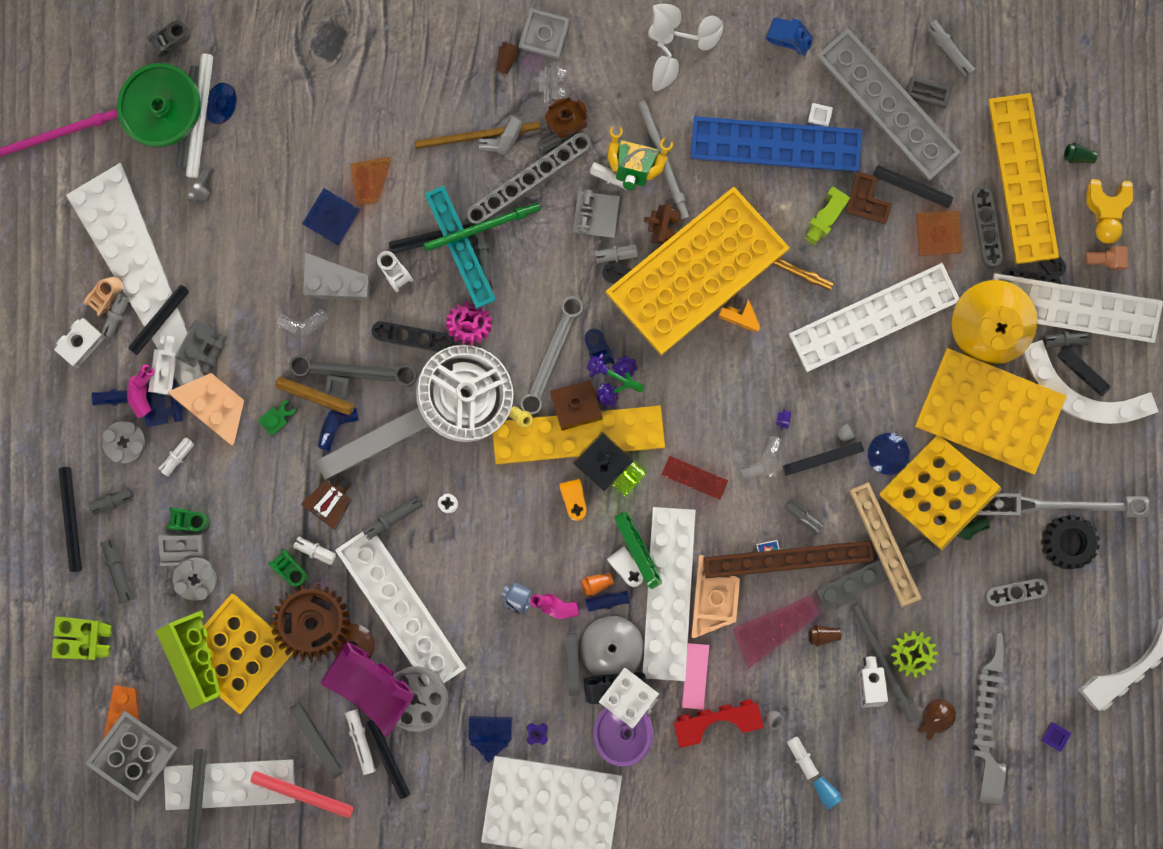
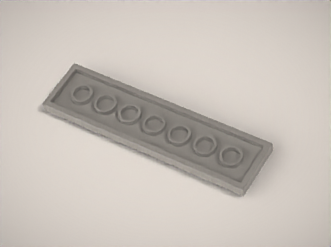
[816,28,961,181]

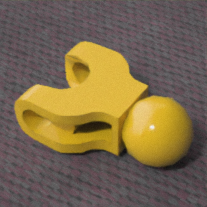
[1086,179,1133,244]

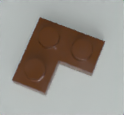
[845,172,892,225]

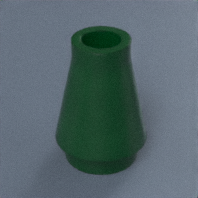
[1064,143,1098,164]

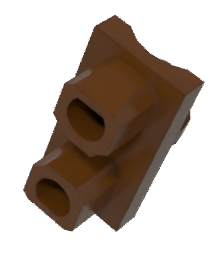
[643,204,680,244]

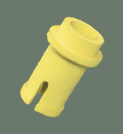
[508,406,532,428]

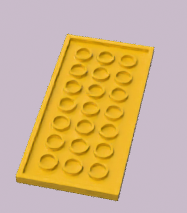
[606,187,790,356]

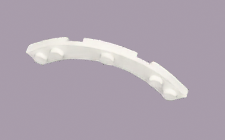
[1023,340,1159,424]

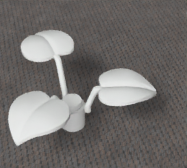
[649,4,723,91]

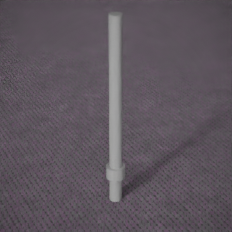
[638,100,689,220]

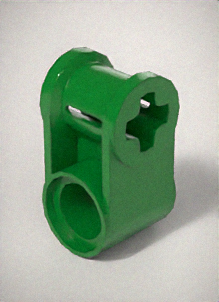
[166,507,210,532]
[268,548,308,587]

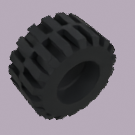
[1041,515,1100,569]

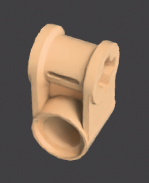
[83,276,123,317]

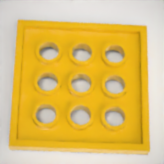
[879,436,1002,551]
[203,593,293,715]

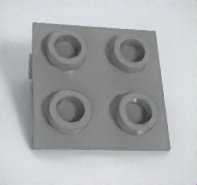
[573,190,620,238]

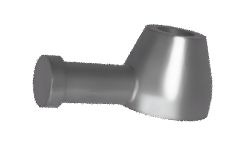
[187,165,214,205]

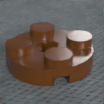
[545,98,588,138]

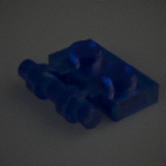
[144,379,184,428]

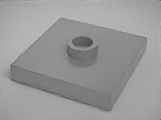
[518,8,570,60]

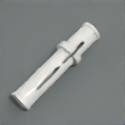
[345,709,376,775]

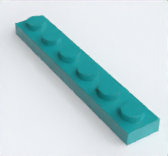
[424,185,496,309]

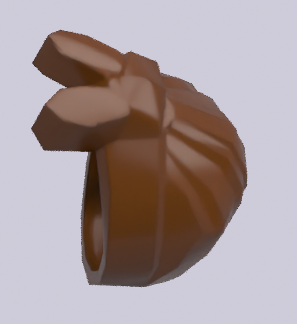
[918,699,956,740]

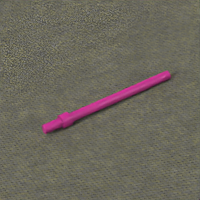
[0,109,118,157]

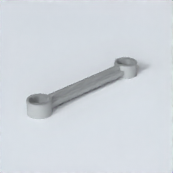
[521,296,583,416]

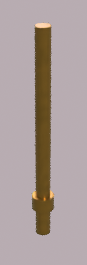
[415,121,540,149]
[772,258,834,291]

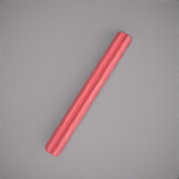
[250,771,353,818]

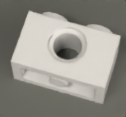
[54,318,106,368]

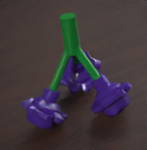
[587,354,644,407]

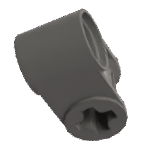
[147,20,190,57]

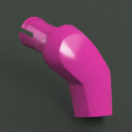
[127,365,155,418]
[530,593,580,619]

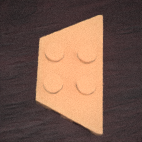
[168,373,244,446]
[691,555,740,638]

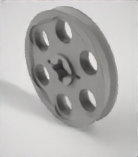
[393,666,448,732]

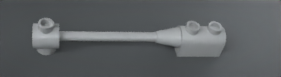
[977,493,1149,518]

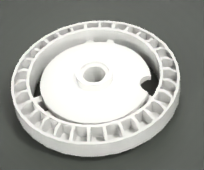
[416,345,513,442]

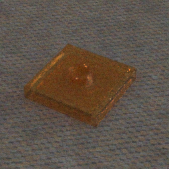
[916,211,962,256]

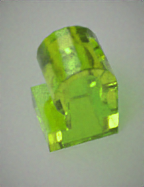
[612,461,647,497]

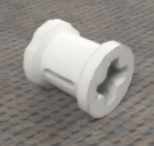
[438,494,458,514]

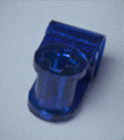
[584,329,615,365]

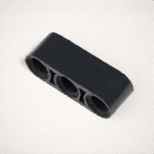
[584,672,646,704]

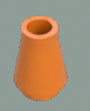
[580,572,614,597]

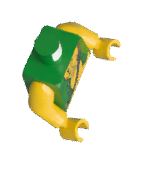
[607,126,673,190]

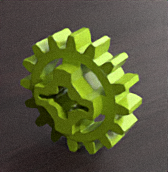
[890,631,938,678]

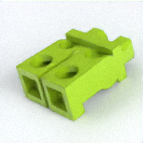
[804,186,850,246]
[52,616,113,660]

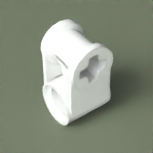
[377,251,414,293]
[607,546,644,587]

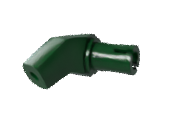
[938,516,990,540]

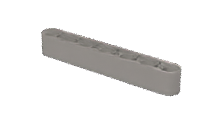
[467,133,590,226]
[316,399,446,481]

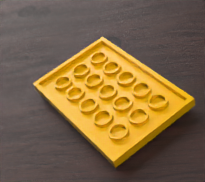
[914,348,1067,475]

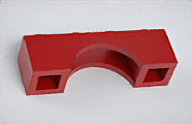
[673,699,764,748]

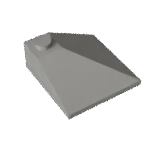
[85,711,178,803]

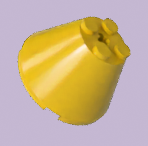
[951,280,1037,365]

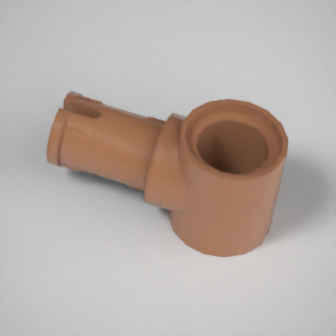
[1085,246,1128,270]

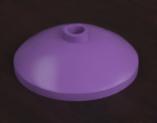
[593,707,653,766]

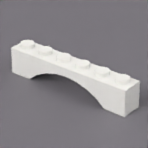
[1078,617,1163,711]

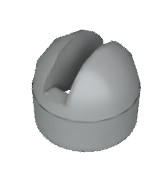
[838,423,855,442]
[765,711,784,730]

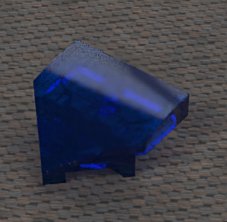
[468,716,512,763]

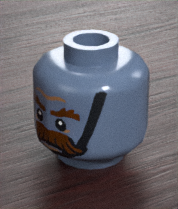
[501,582,532,614]

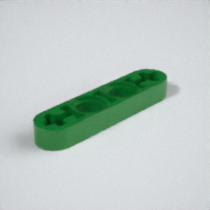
[615,511,662,589]

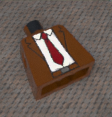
[301,476,352,530]

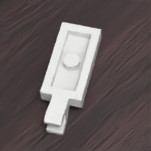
[148,336,177,395]

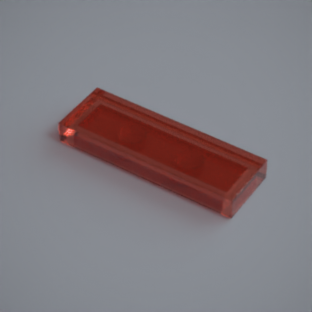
[661,456,728,500]

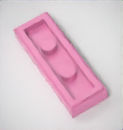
[682,643,709,710]

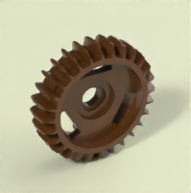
[271,583,351,663]

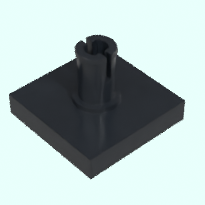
[573,431,633,491]

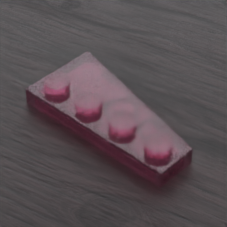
[732,595,819,669]

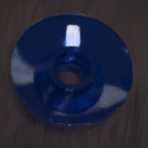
[206,83,237,124]

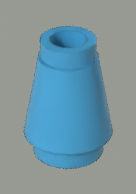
[813,776,842,810]

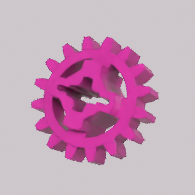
[446,301,492,346]

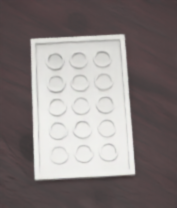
[481,756,622,849]

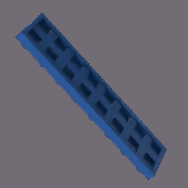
[690,116,862,173]

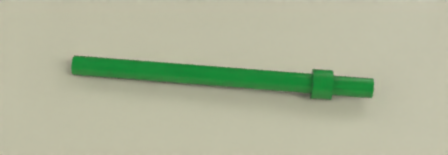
[423,203,541,252]

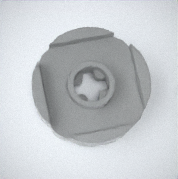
[102,421,146,464]
[173,557,217,601]

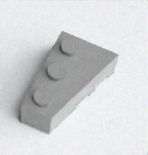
[303,253,371,300]

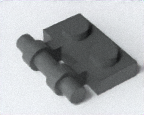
[175,320,227,374]

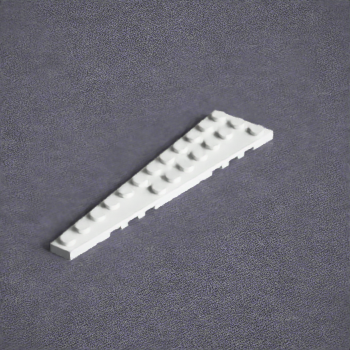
[66,163,205,386]

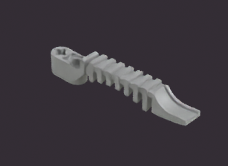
[971,633,1006,805]

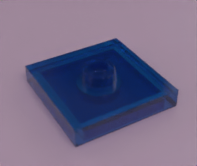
[302,188,361,246]

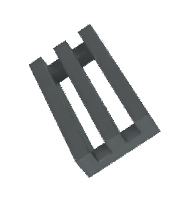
[907,76,952,109]

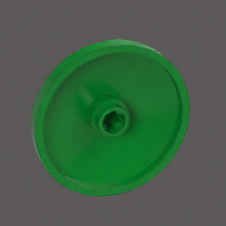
[117,63,201,148]

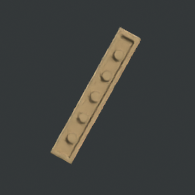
[849,482,922,608]

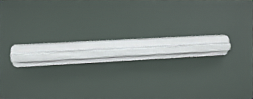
[186,54,213,178]

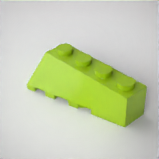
[156,610,221,710]

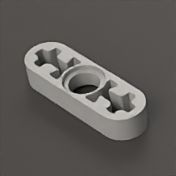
[985,579,1048,606]

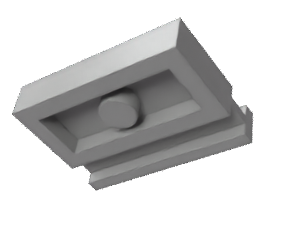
[158,533,204,566]

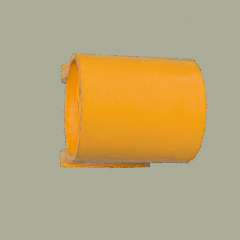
[559,478,587,521]

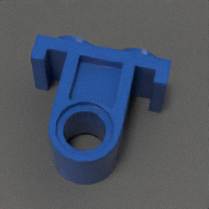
[765,18,813,56]

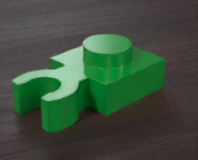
[257,400,297,437]

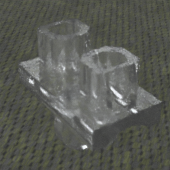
[533,62,567,104]

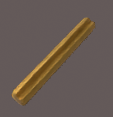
[275,377,354,416]

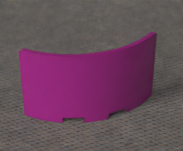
[321,641,414,737]

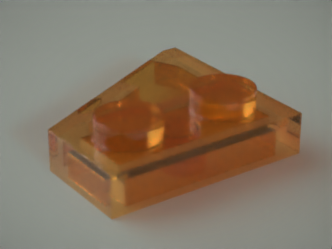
[350,157,391,206]

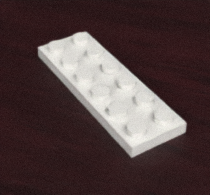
[164,759,296,810]

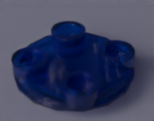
[868,433,910,475]

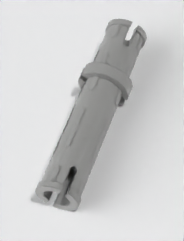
[926,19,975,77]

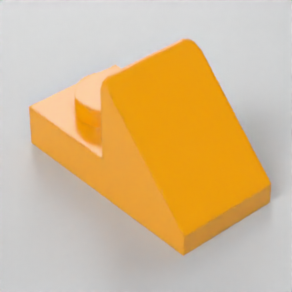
[718,300,760,333]

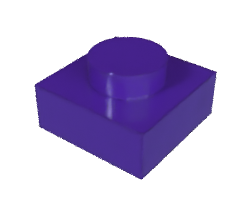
[1040,722,1071,752]

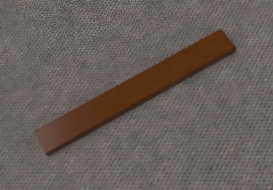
[703,540,874,579]

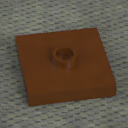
[550,380,602,431]

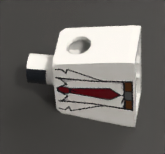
[859,656,888,708]

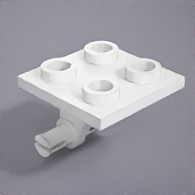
[599,668,659,728]

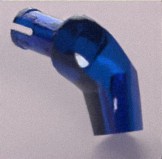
[318,408,359,451]

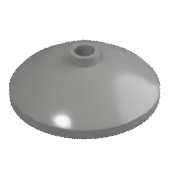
[580,616,644,675]

